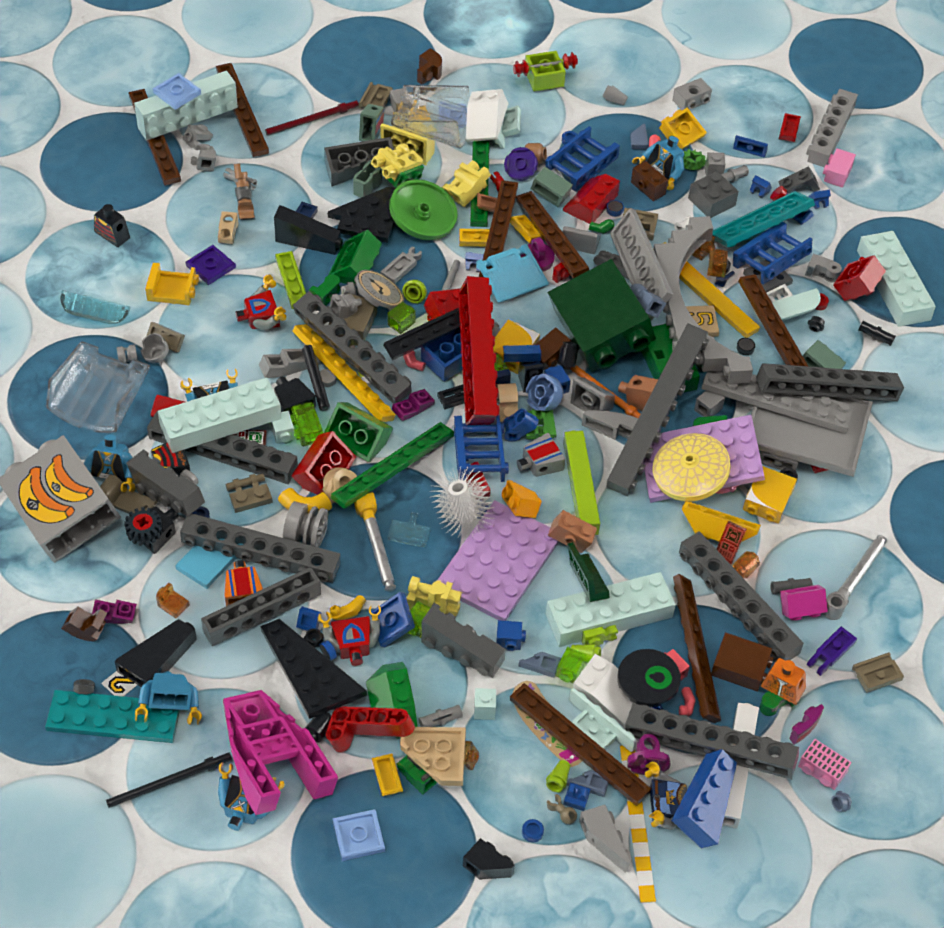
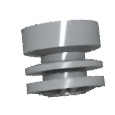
[283,501,328,548]

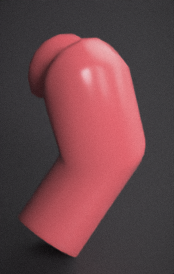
[679,687,696,717]

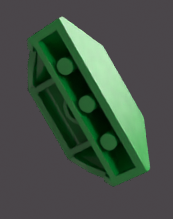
[366,662,418,739]

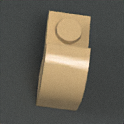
[496,383,518,422]

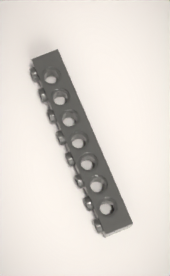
[293,291,412,404]
[756,363,904,401]
[147,410,298,485]
[180,513,340,583]
[679,531,804,661]
[625,703,799,780]

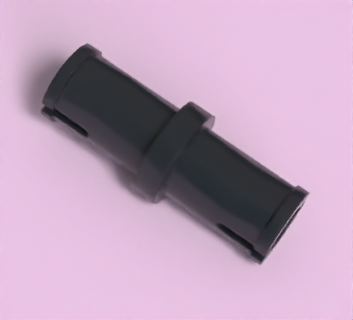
[858,320,896,346]

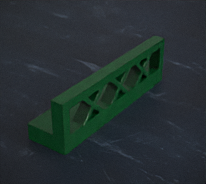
[568,542,610,602]

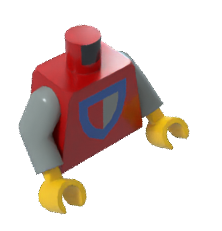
[235,274,286,331]
[318,605,381,666]

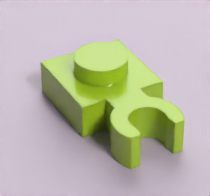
[581,625,618,647]

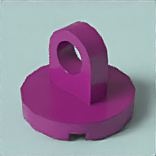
[520,237,555,271]
[627,734,671,775]

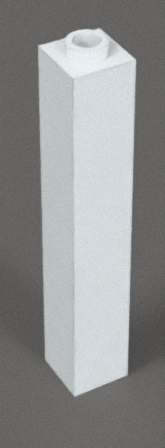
[723,703,759,828]

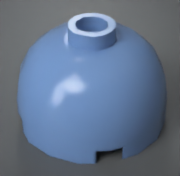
[526,373,563,411]

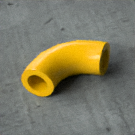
[278,488,332,514]

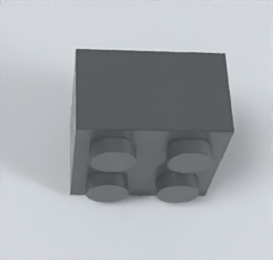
[688,171,739,218]

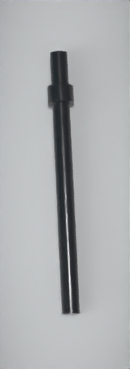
[106,752,232,808]

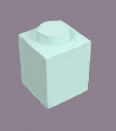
[270,411,295,444]
[474,688,496,720]

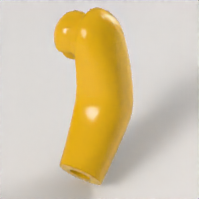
[330,595,366,621]

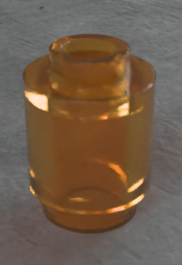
[733,551,760,578]

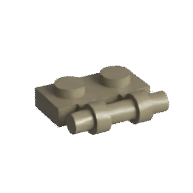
[225,473,273,513]

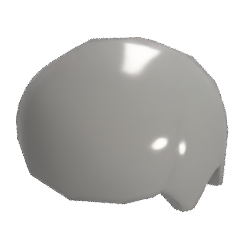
[140,333,169,363]

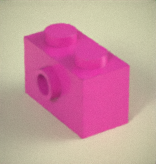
[780,585,828,620]

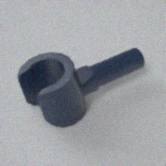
[715,271,735,287]

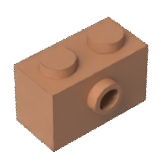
[548,510,597,554]

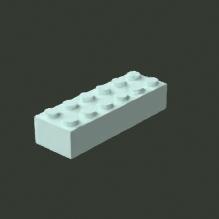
[134,71,238,141]
[857,231,936,327]
[158,377,281,453]
[546,572,676,647]

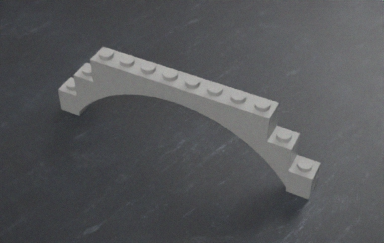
[653,216,753,384]

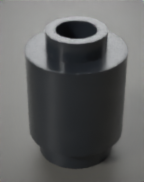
[557,341,579,370]
[305,712,332,742]

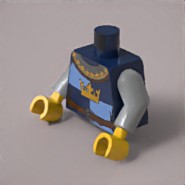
[645,762,687,830]

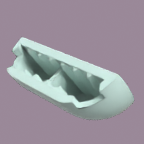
[754,288,820,321]

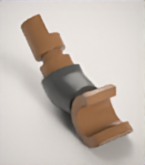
[234,163,255,220]

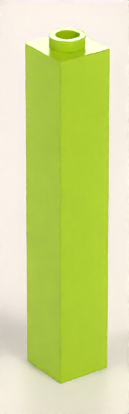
[563,430,600,535]

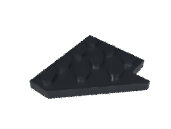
[327,186,396,243]

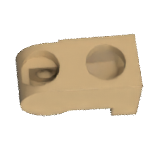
[218,211,239,244]

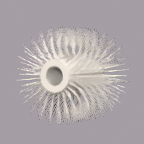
[429,466,495,538]

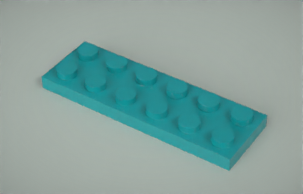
[712,191,815,248]
[45,690,180,743]

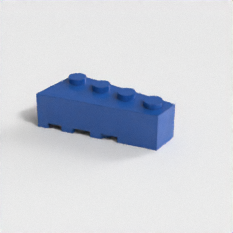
[671,749,737,849]

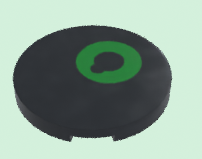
[617,649,681,707]

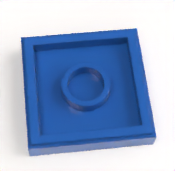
[371,591,415,648]

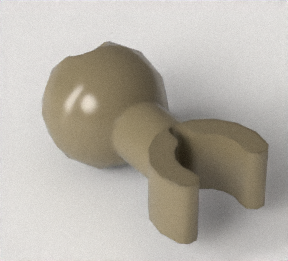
[547,794,577,824]

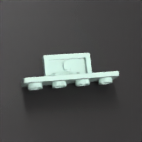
[494,105,521,149]
[569,688,637,752]

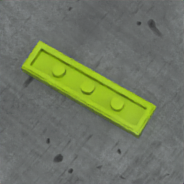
[275,251,306,309]

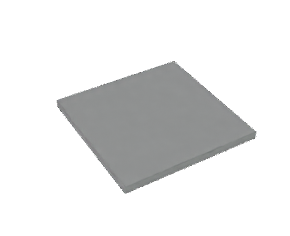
[751,396,873,477]

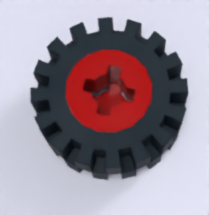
[124,507,162,546]

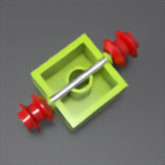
[513,51,578,91]

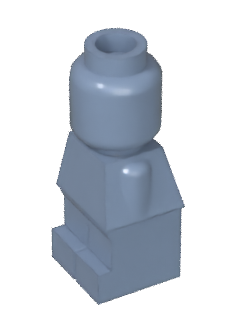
[630,284,667,318]

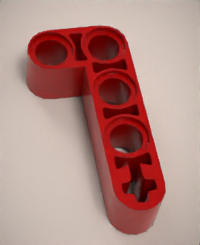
[326,706,415,752]

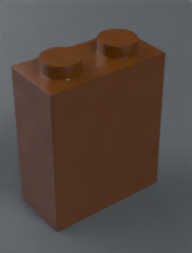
[711,632,774,692]

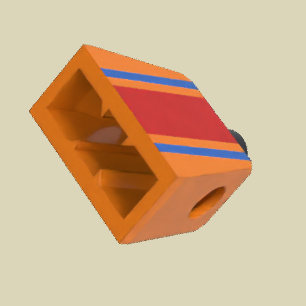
[225,560,263,606]

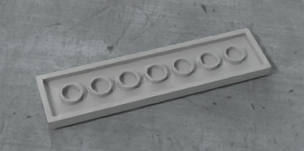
[610,208,673,321]
[701,371,854,434]

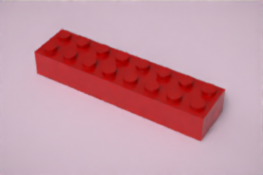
[458,276,500,425]

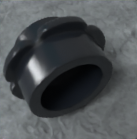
[808,316,825,332]
[304,628,324,647]

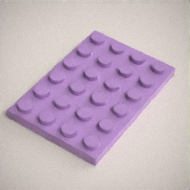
[644,415,765,503]
[438,500,559,621]

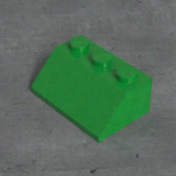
[328,230,382,284]
[324,402,393,462]

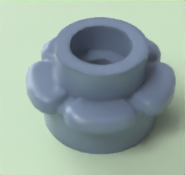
[831,791,852,812]

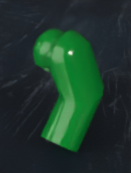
[589,219,614,234]

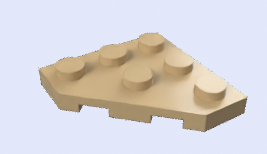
[400,727,466,786]

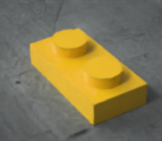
[510,215,543,243]
[459,228,490,247]

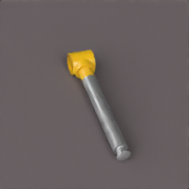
[354,492,396,592]

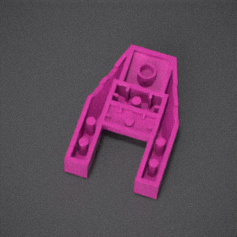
[223,690,338,815]

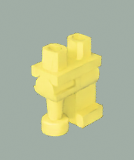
[371,143,423,181]
[441,160,491,207]
[406,576,462,616]

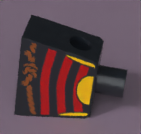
[94,204,130,248]
[151,442,190,477]

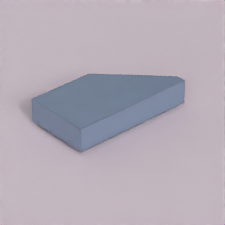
[630,124,649,149]
[518,652,561,678]
[567,770,609,797]

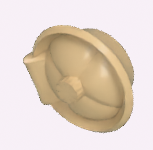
[322,468,357,504]

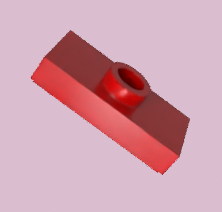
[779,113,801,142]

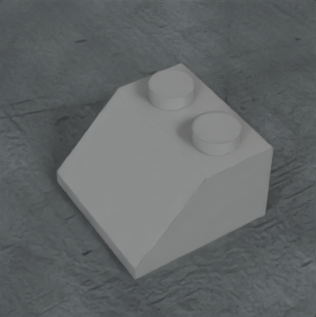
[570,377,615,411]

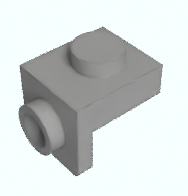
[183,124,213,148]

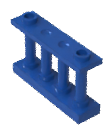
[545,126,620,192]
[733,221,813,284]
[454,415,509,482]

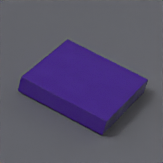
[185,245,236,285]

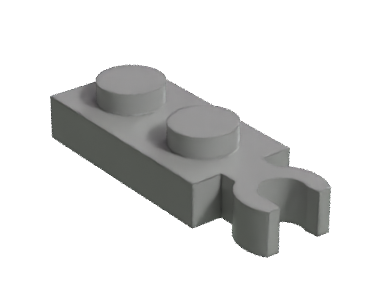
[380,247,422,284]

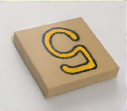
[686,305,719,337]

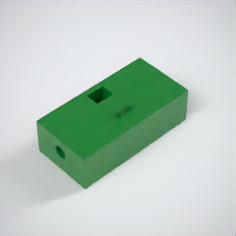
[641,324,700,393]

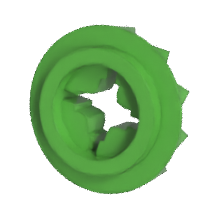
[683,149,706,170]

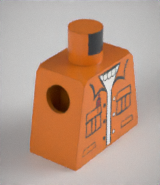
[761,658,806,705]

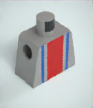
[517,433,565,477]

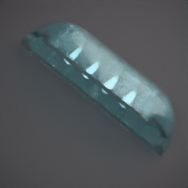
[60,290,131,324]

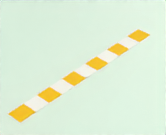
[620,745,656,903]

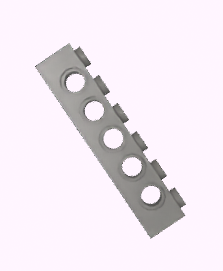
[806,89,858,168]

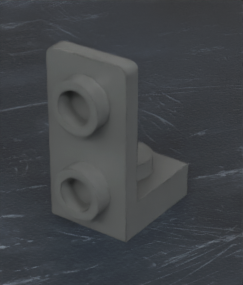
[778,166,820,193]

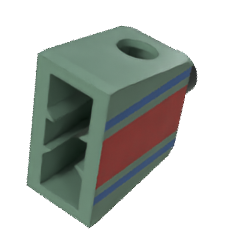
[359,104,384,141]

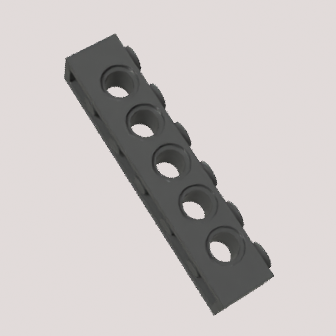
[201,567,321,646]

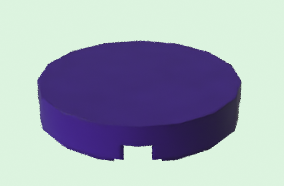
[504,147,538,181]

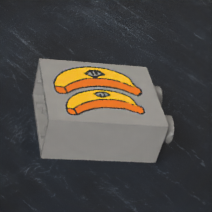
[0,435,121,563]

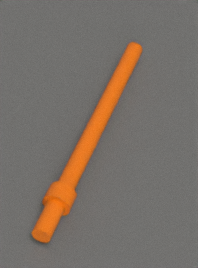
[571,365,641,418]

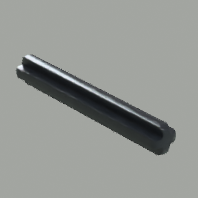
[302,345,330,411]

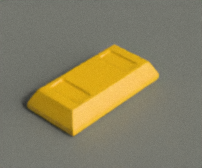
[372,753,403,797]

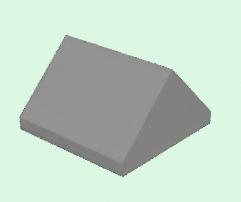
[563,226,601,255]

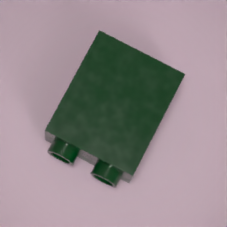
[547,259,656,373]

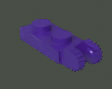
[807,626,857,676]

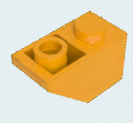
[502,480,542,518]

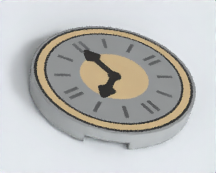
[354,270,404,311]

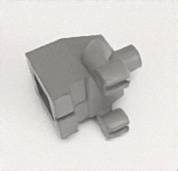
[191,141,216,171]
[330,285,362,319]

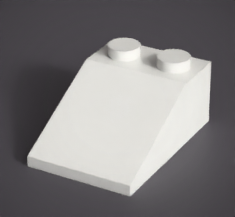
[466,89,508,142]
[573,654,635,727]

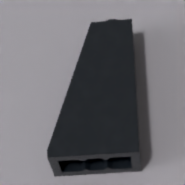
[274,205,343,255]
[115,619,197,687]

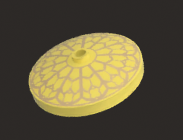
[653,433,731,501]

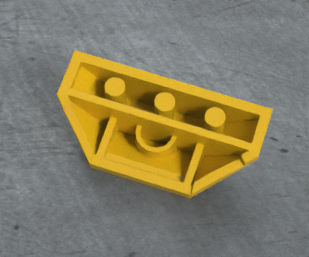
[682,501,761,545]

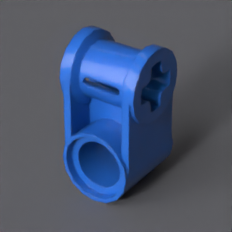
[503,409,538,442]

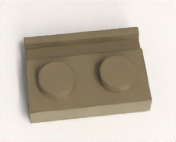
[359,82,393,108]
[852,652,904,693]

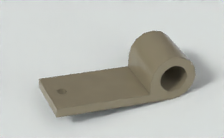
[100,475,158,513]

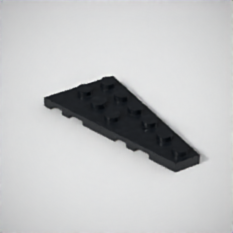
[260,619,367,719]

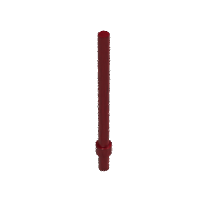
[265,100,359,135]

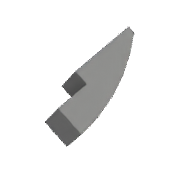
[259,349,321,378]
[582,411,638,440]

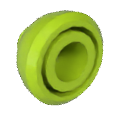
[402,279,427,304]

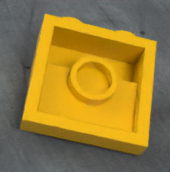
[659,107,707,150]

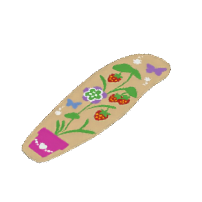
[512,680,582,767]

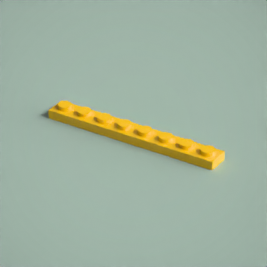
[292,324,396,422]

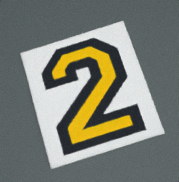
[101,671,137,696]

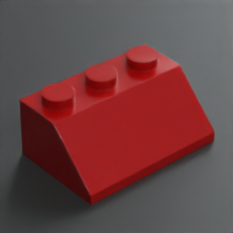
[563,174,620,224]
[291,431,356,495]

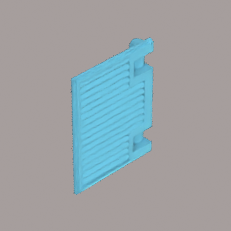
[476,244,549,303]

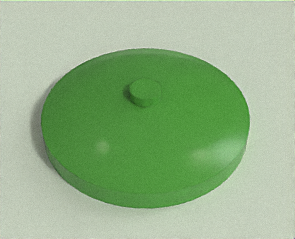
[389,180,458,240]

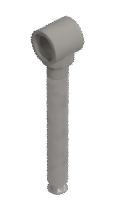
[823,535,887,620]

